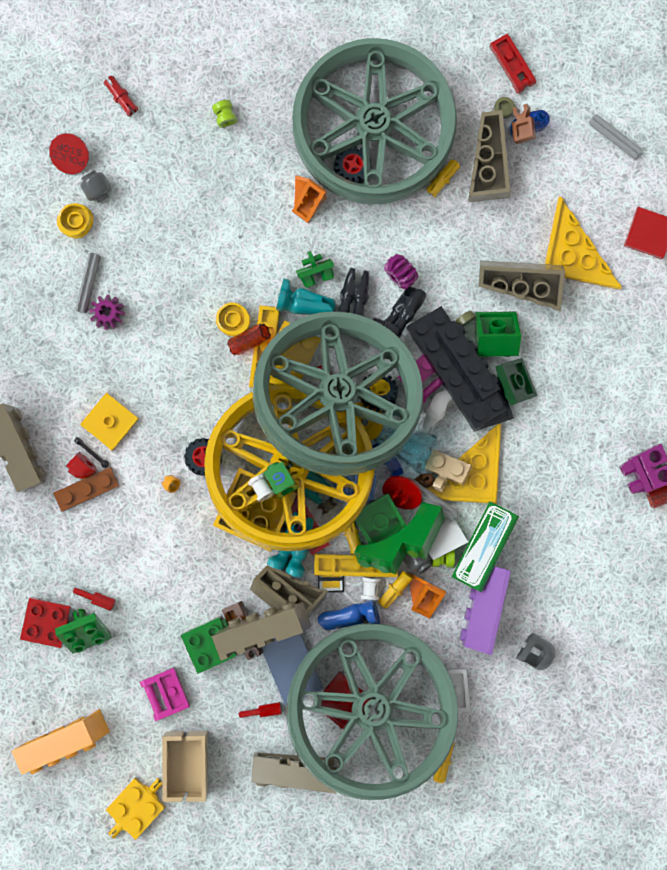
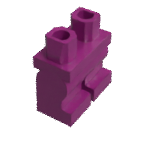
[619,444,667,494]

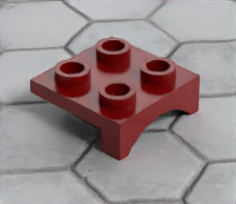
[20,597,71,648]

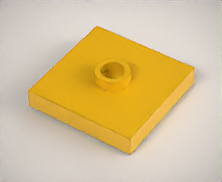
[80,392,139,451]

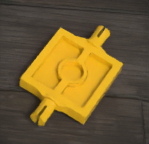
[105,777,166,840]

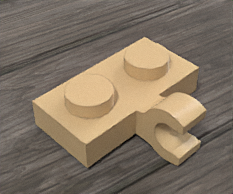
[425,449,472,492]

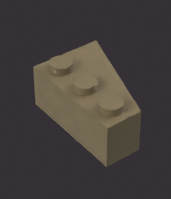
[250,565,328,617]

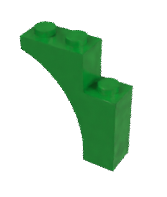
[354,502,445,574]

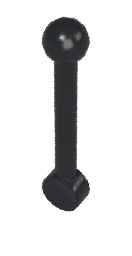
[74,437,109,468]

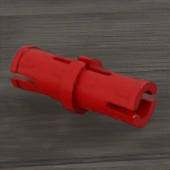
[103,76,138,116]

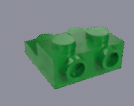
[355,493,406,544]

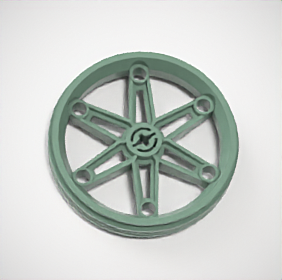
[292,38,457,204]
[253,312,423,476]
[286,623,458,800]

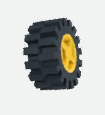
[360,374,398,412]

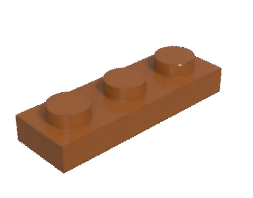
[53,467,120,512]

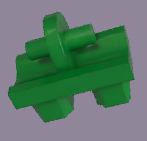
[296,251,334,288]

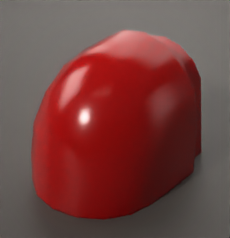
[66,452,97,479]

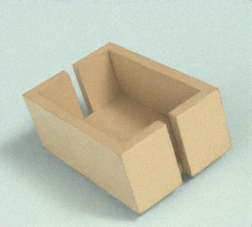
[162,731,208,802]

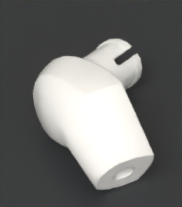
[420,390,455,434]

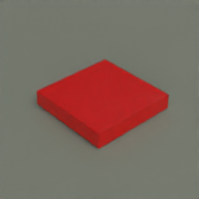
[624,206,667,259]
[313,671,371,729]

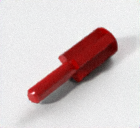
[73,588,116,611]
[238,702,282,718]

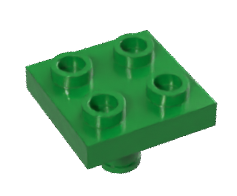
[55,609,112,654]

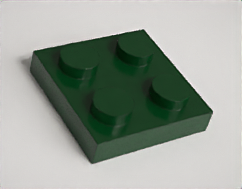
[495,358,537,406]

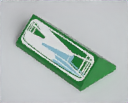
[452,501,519,592]

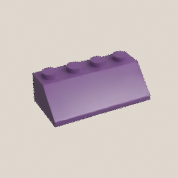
[460,566,511,655]

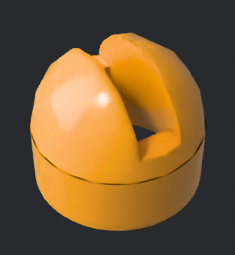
[162,475,180,493]

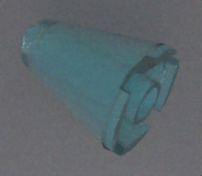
[377,426,438,474]

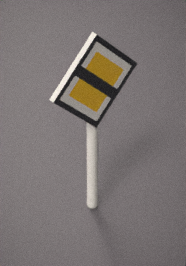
[318,576,359,604]

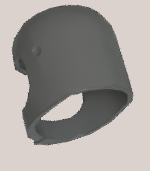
[516,633,555,670]

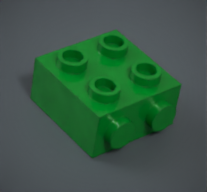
[180,616,237,674]

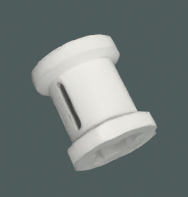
[248,473,275,502]
[361,577,381,600]

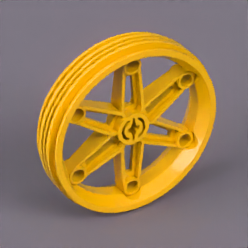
[204,383,374,551]

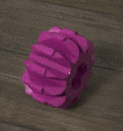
[384,254,419,290]
[89,295,125,330]

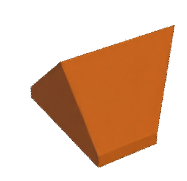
[292,175,327,223]
[407,572,446,619]

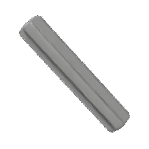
[589,114,642,159]
[75,253,100,313]
[409,477,458,521]

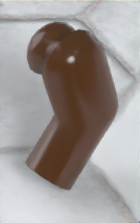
[414,473,435,488]

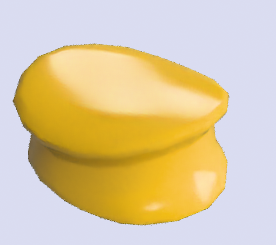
[56,203,94,239]
[216,302,250,337]

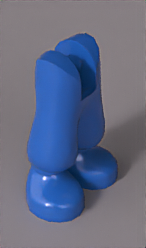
[317,600,380,630]

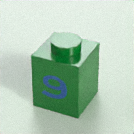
[263,462,299,498]

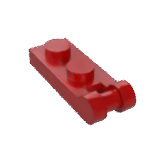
[489,33,536,94]

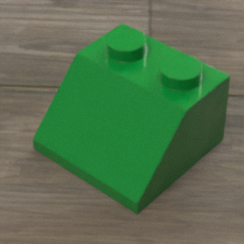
[475,311,521,357]

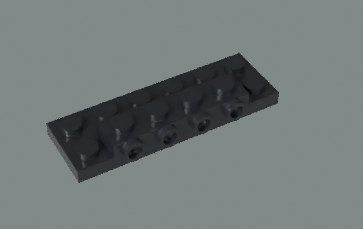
[406,306,510,431]

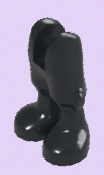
[335,267,370,317]
[372,286,426,339]

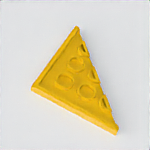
[545,196,621,290]
[426,424,501,504]

